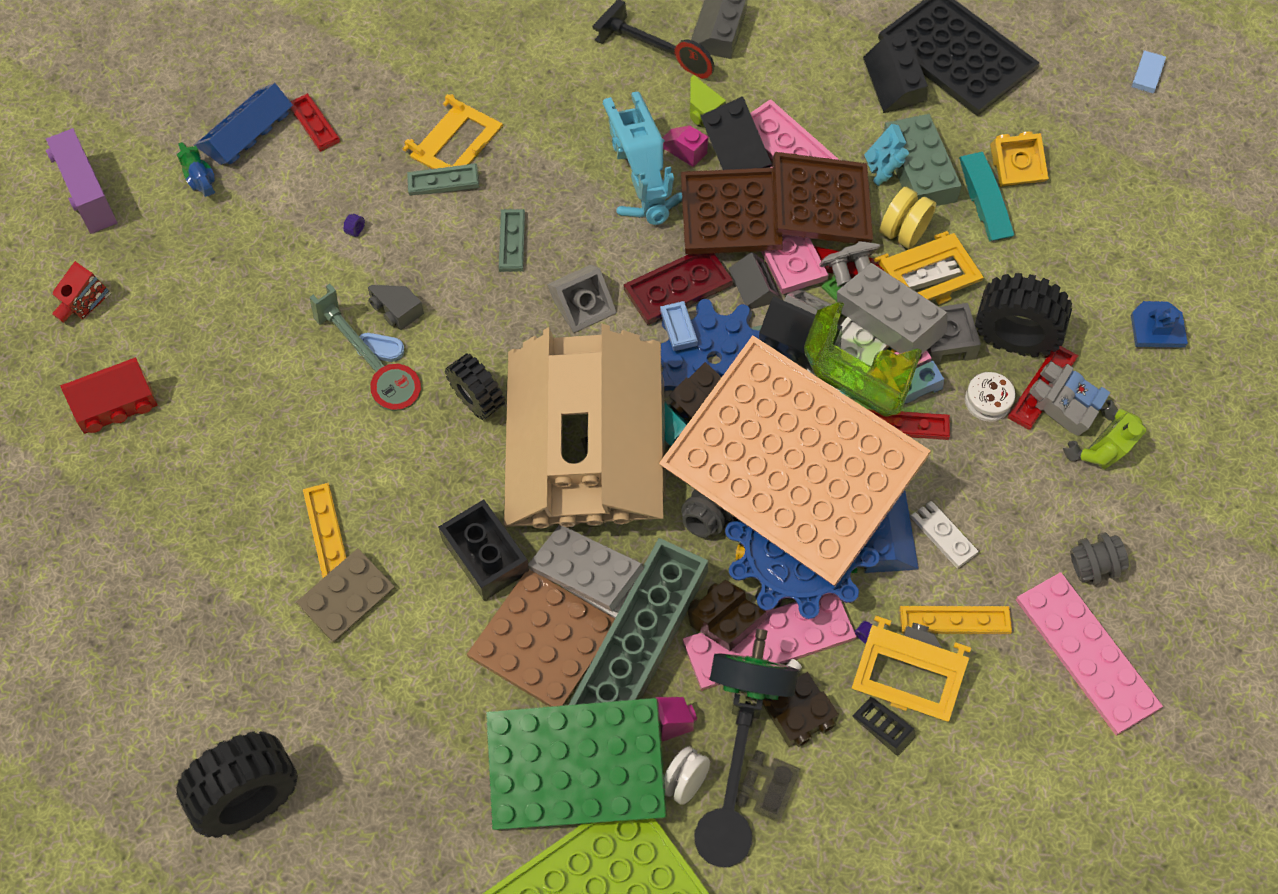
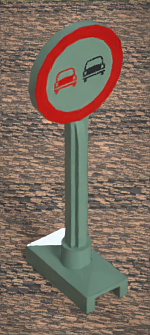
[310,283,421,411]

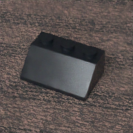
[863,30,928,113]
[759,296,843,376]

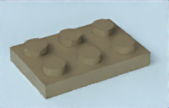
[296,548,395,643]

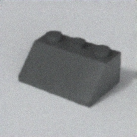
[691,0,747,59]

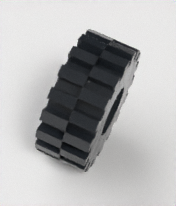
[445,353,505,420]

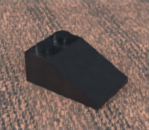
[700,96,772,170]

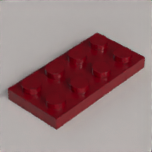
[624,253,733,326]

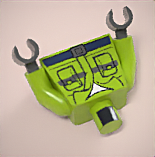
[1063,400,1147,470]

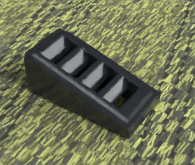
[853,696,916,757]

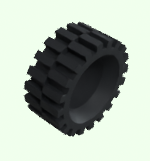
[975,273,1072,357]

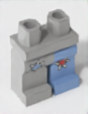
[1029,362,1111,436]

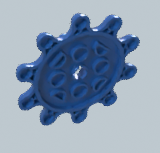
[661,299,760,418]
[725,521,880,619]

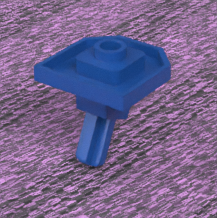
[1131,301,1188,348]

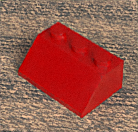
[60,357,158,434]

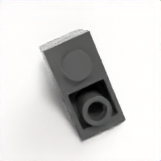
[368,285,424,330]

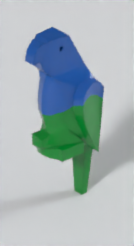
[176,142,216,197]

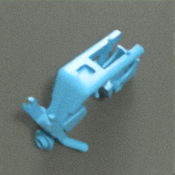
[603,92,682,225]

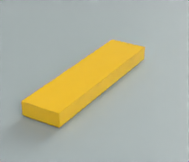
[303,483,347,578]
[899,606,1012,634]

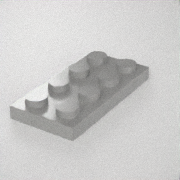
[528,525,644,612]

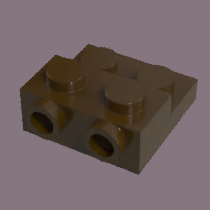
[669,362,722,423]
[688,579,767,651]
[762,672,839,747]

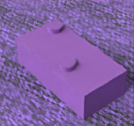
[46,128,117,234]

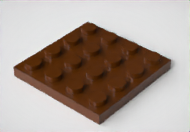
[773,152,873,244]
[681,168,783,255]

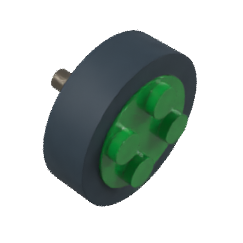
[710,629,799,700]

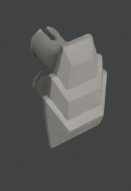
[819,241,880,287]

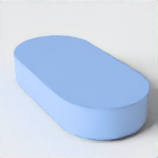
[356,333,404,362]

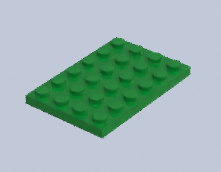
[486,698,667,830]

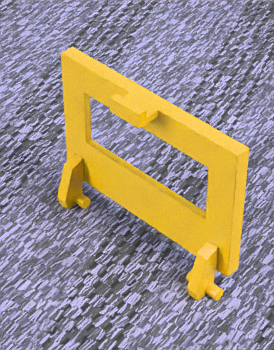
[402,94,503,169]
[874,231,984,305]
[852,616,971,722]

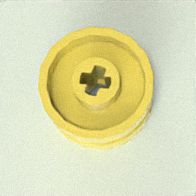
[879,187,937,249]

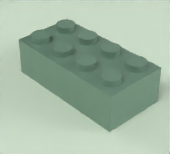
[883,114,961,206]

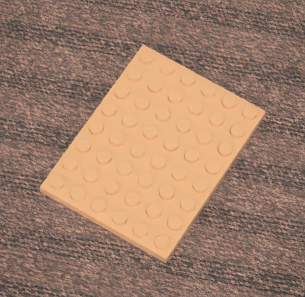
[659,335,931,587]

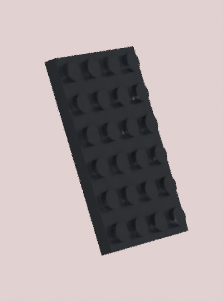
[878,0,1040,116]

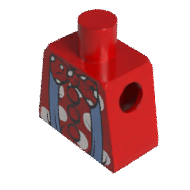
[52,261,111,323]

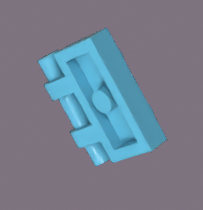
[864,124,909,186]

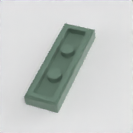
[407,163,480,196]
[499,209,525,272]

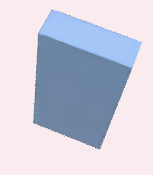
[1132,50,1166,94]
[660,301,698,351]

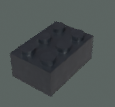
[438,499,529,601]

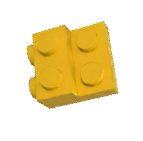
[990,131,1048,187]

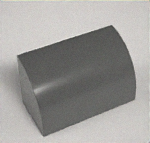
[729,252,781,309]

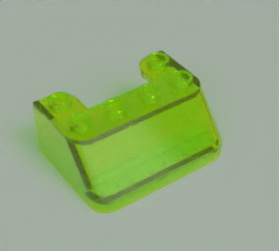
[804,302,922,417]

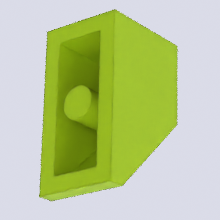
[690,75,726,128]

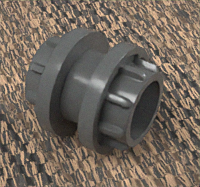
[681,489,731,538]
[1070,532,1129,585]

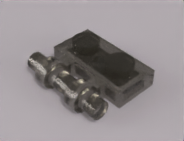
[735,750,801,823]

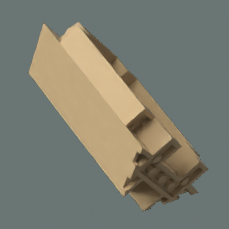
[504,323,666,528]

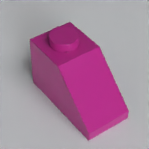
[663,125,708,167]
[656,697,697,742]

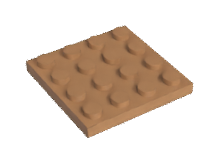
[467,569,615,707]

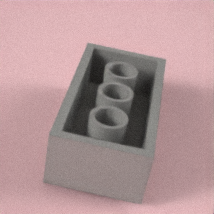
[837,263,948,362]

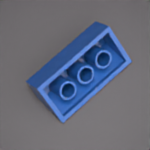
[194,83,293,165]
[864,490,919,573]

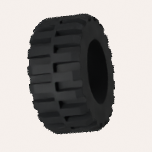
[176,731,298,838]

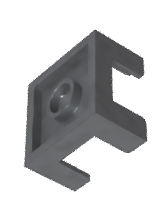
[927,303,981,365]

